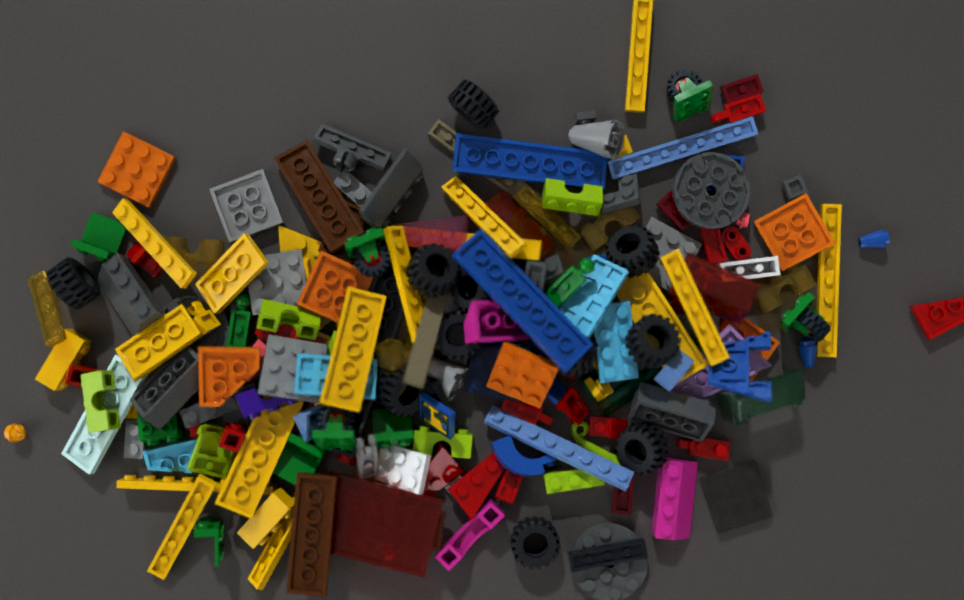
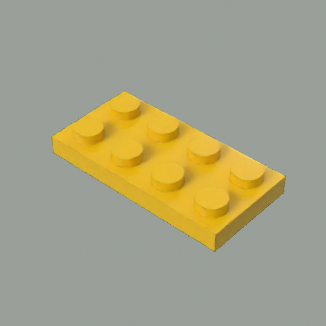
[195,233,269,314]
[115,304,203,381]

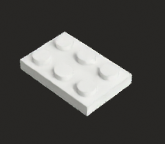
[374,446,431,495]

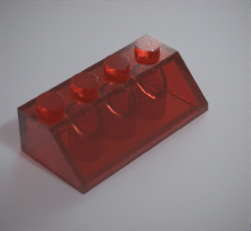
[485,190,555,260]
[668,253,760,325]

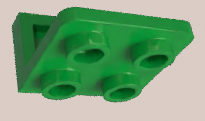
[70,213,127,262]
[372,408,414,449]
[137,411,185,446]
[273,433,325,486]
[194,517,224,567]

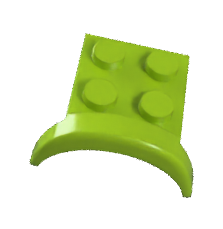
[187,424,245,479]

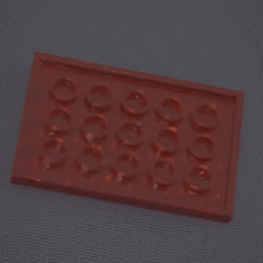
[328,471,444,578]

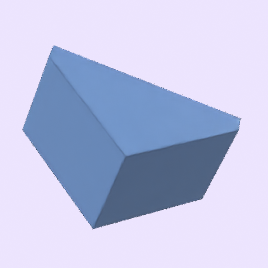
[654,350,694,392]
[293,404,323,443]

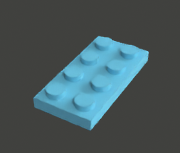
[560,254,629,339]
[593,300,638,384]
[294,353,378,400]

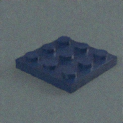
[465,342,528,402]

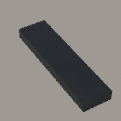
[567,538,648,572]

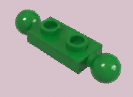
[545,258,595,308]
[226,294,252,347]

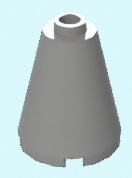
[568,120,624,159]
[427,356,468,402]

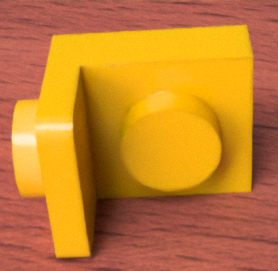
[584,377,614,402]

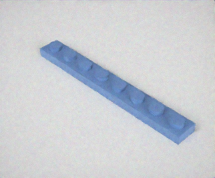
[607,116,759,180]
[484,405,634,491]

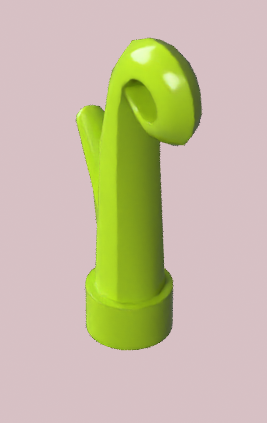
[571,421,622,465]

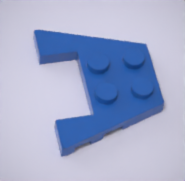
[708,331,771,402]

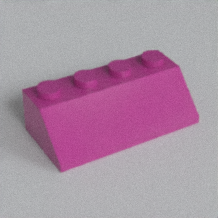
[464,300,532,344]
[651,458,698,540]

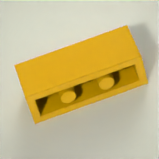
[35,329,92,391]
[237,487,294,549]

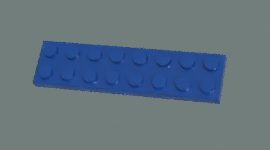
[452,133,608,191]
[452,229,593,373]

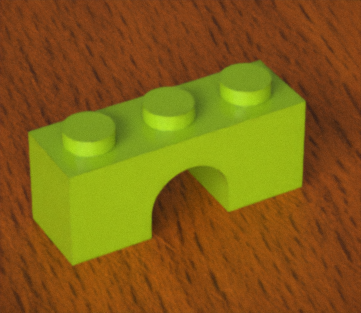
[542,178,603,216]
[256,299,321,340]
[81,370,121,433]
[413,426,473,459]
[543,468,605,494]

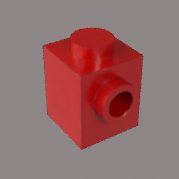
[218,422,245,453]

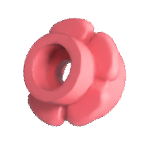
[735,212,750,229]

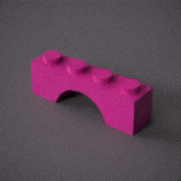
[435,498,505,571]

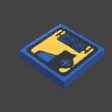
[420,392,455,440]

